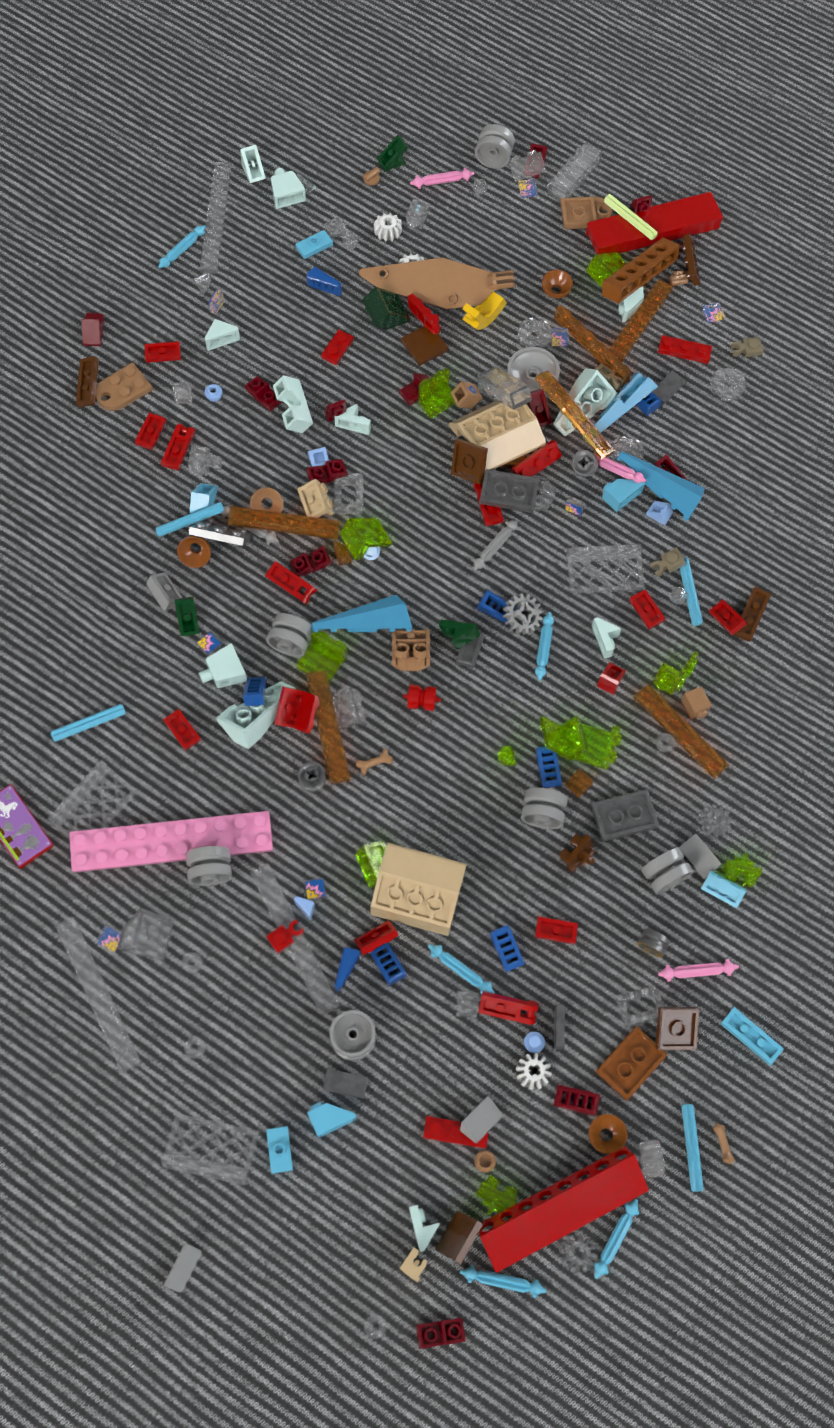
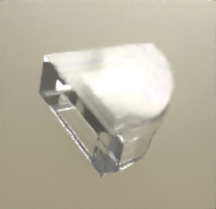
[194,272,212,294]

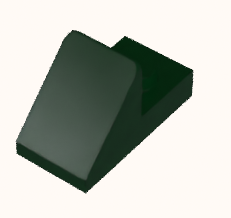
[377,134,409,171]
[175,597,200,636]
[439,619,480,650]

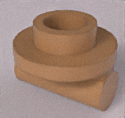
[363,167,380,185]
[670,270,688,286]

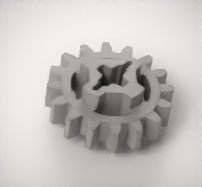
[503,593,543,635]

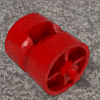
[403,684,441,712]

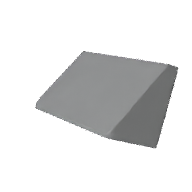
[147,572,182,611]
[679,834,721,879]
[460,1096,503,1144]
[164,1243,202,1292]

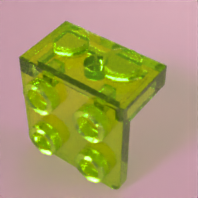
[585,252,626,289]
[339,518,392,560]
[297,631,347,685]
[653,651,699,695]
[539,716,589,761]
[571,724,622,770]

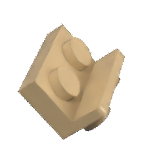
[297,479,334,521]

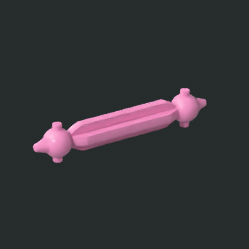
[410,168,474,189]
[594,453,646,483]
[658,959,739,982]

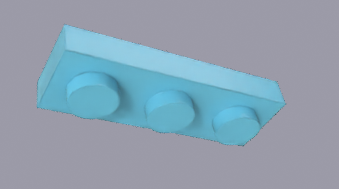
[720,1007,784,1066]

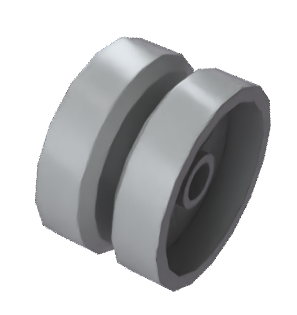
[475,124,515,169]
[266,613,314,657]
[521,788,568,829]
[186,846,232,886]
[641,847,694,895]
[329,1010,376,1061]

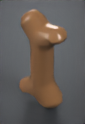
[356,749,393,775]
[713,1123,734,1164]

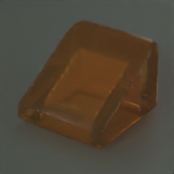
[334,541,352,565]
[565,768,594,798]

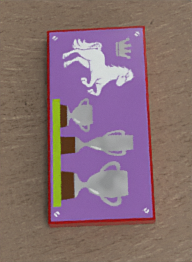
[0,784,54,869]

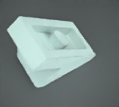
[335,404,371,435]
[592,617,621,659]
[409,1205,440,1252]

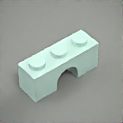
[273,375,313,433]

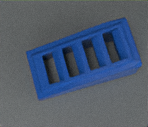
[306,267,342,296]
[636,392,662,416]
[476,590,515,625]
[243,677,266,706]
[535,745,562,788]
[489,925,525,972]
[370,943,407,986]
[335,947,360,992]

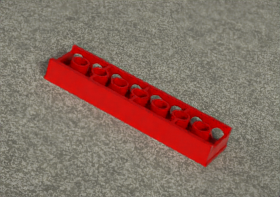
[586,192,723,259]
[478,1146,649,1273]

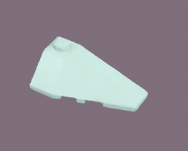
[553,368,617,436]
[216,681,296,749]

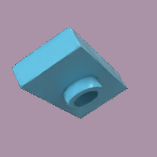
[295,230,333,259]
[701,871,747,908]
[266,1126,293,1174]

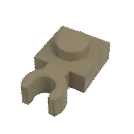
[731,337,763,357]
[595,363,624,390]
[651,547,686,577]

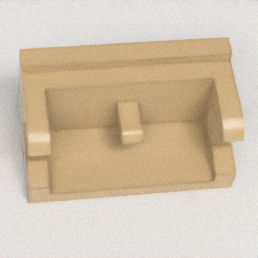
[399,1247,427,1283]

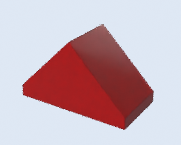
[597,662,627,695]

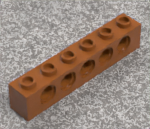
[602,237,680,304]

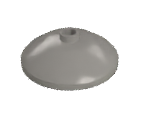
[507,347,560,393]

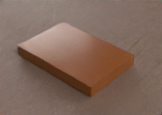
[595,1026,668,1102]

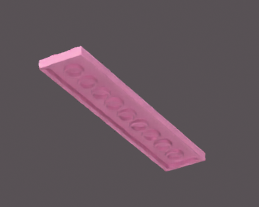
[69,811,273,873]

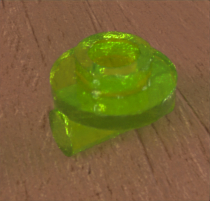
[498,746,517,767]

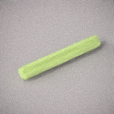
[604,194,658,240]

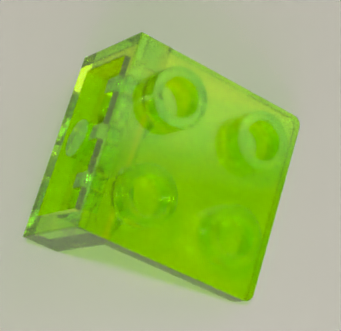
[418,368,456,419]

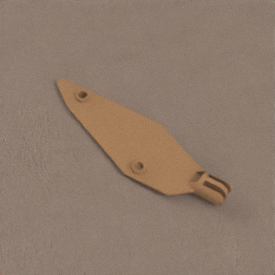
[359,258,515,309]

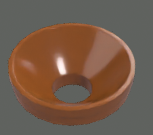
[542,270,573,298]
[177,535,211,568]
[588,1114,628,1154]

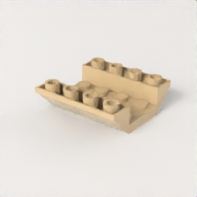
[449,394,546,471]
[371,843,467,936]

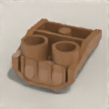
[392,629,430,671]

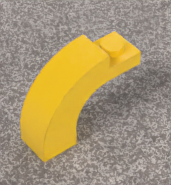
[462,291,507,330]

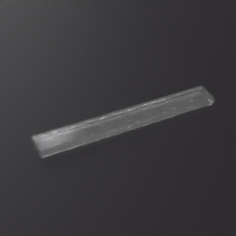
[200,162,232,274]
[250,864,340,1016]
[55,917,141,1073]

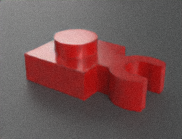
[266,920,304,954]

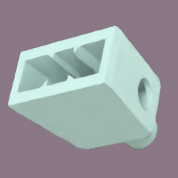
[271,168,306,209]
[199,643,247,688]

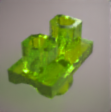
[722,853,762,888]
[476,1175,517,1216]

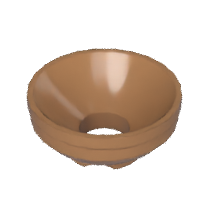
[250,487,283,521]

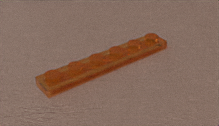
[607,279,673,362]
[554,305,632,385]
[535,370,615,459]
[228,506,340,540]
[306,670,350,784]
[634,684,729,779]

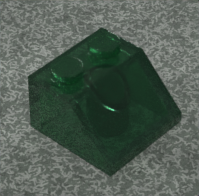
[362,286,411,330]

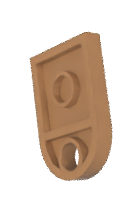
[560,197,612,229]
[96,362,153,411]

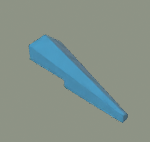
[582,372,658,443]
[617,451,705,521]
[311,595,412,632]

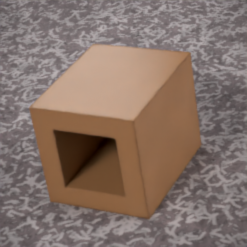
[451,381,483,409]
[681,686,712,719]

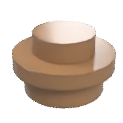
[474,1150,496,1173]

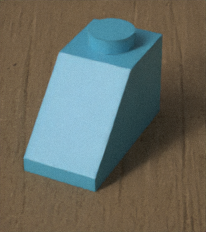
[602,479,645,512]
[190,483,218,513]
[307,1102,357,1138]

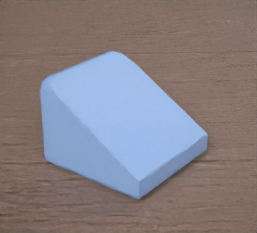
[307,447,329,467]
[646,501,673,525]
[294,896,315,920]

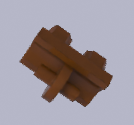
[559,834,595,873]

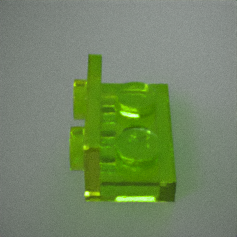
[356,840,386,888]

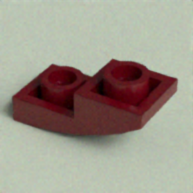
[629,195,652,213]
[244,376,283,411]
[325,399,346,422]
[306,459,347,484]
[289,546,332,577]
[415,1318,466,1349]

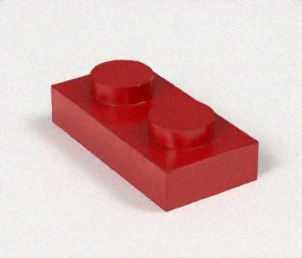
[321,329,354,366]
[144,341,181,363]
[135,413,166,450]
[629,589,666,630]
[708,600,747,635]
[163,709,201,751]
[535,916,578,945]
[354,920,399,955]

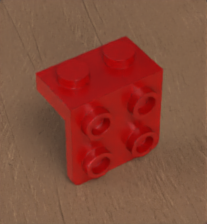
[274,686,319,734]

